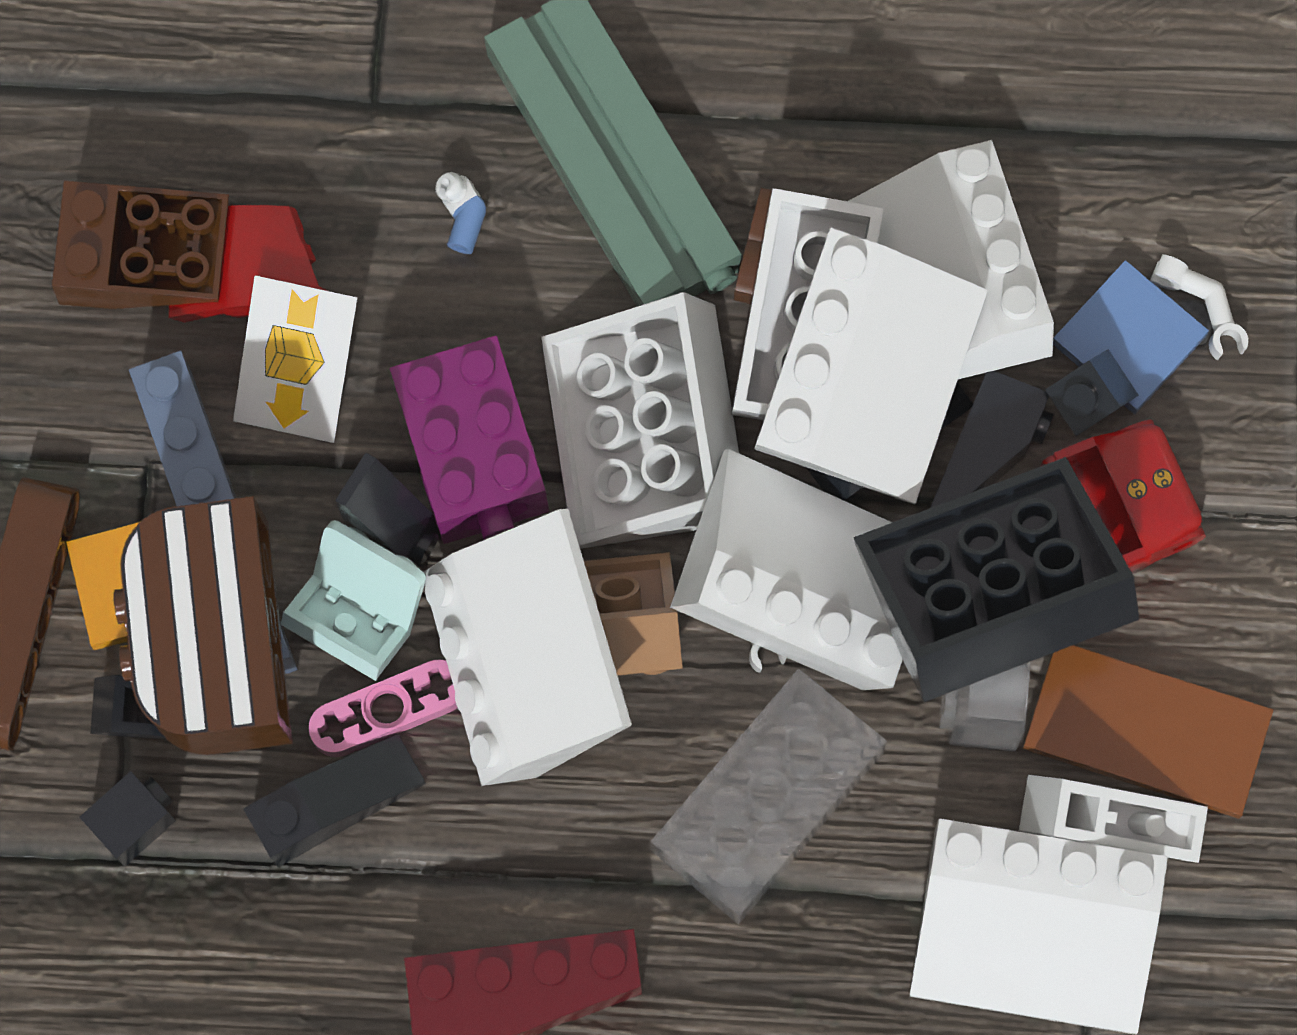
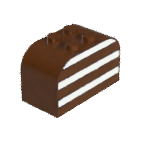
[113,496,293,755]

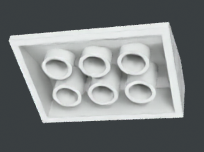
[847,140,1054,379]
[754,227,988,504]
[541,292,739,549]
[670,449,903,690]
[423,508,632,786]
[909,818,1168,1035]

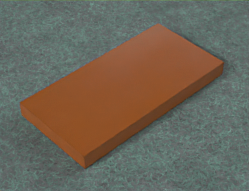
[1023,645,1274,819]

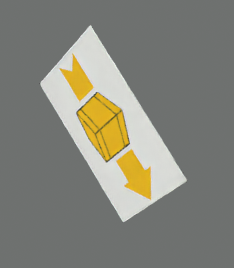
[233,276,357,443]

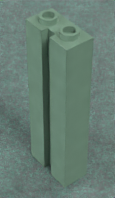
[484,0,741,307]

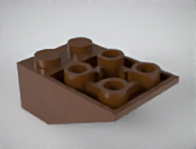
[52,181,229,309]

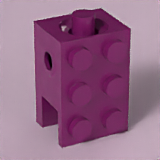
[390,335,549,544]

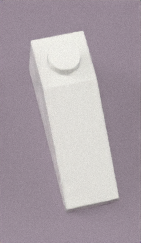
[1019,775,1208,863]

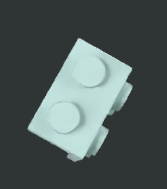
[281,520,426,681]

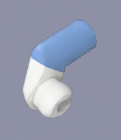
[435,172,486,254]

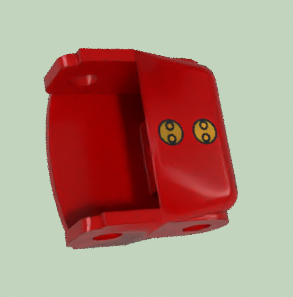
[1040,420,1206,574]

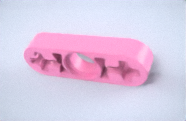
[309,660,458,757]

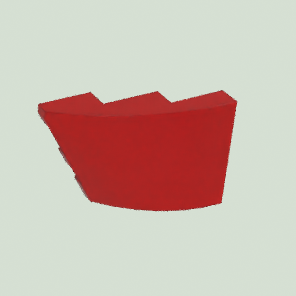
[169,205,328,323]

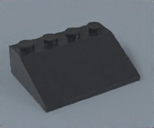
[854,457,1140,702]

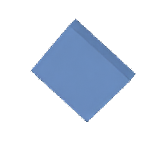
[1053,260,1209,414]

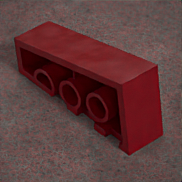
[404,929,642,1035]

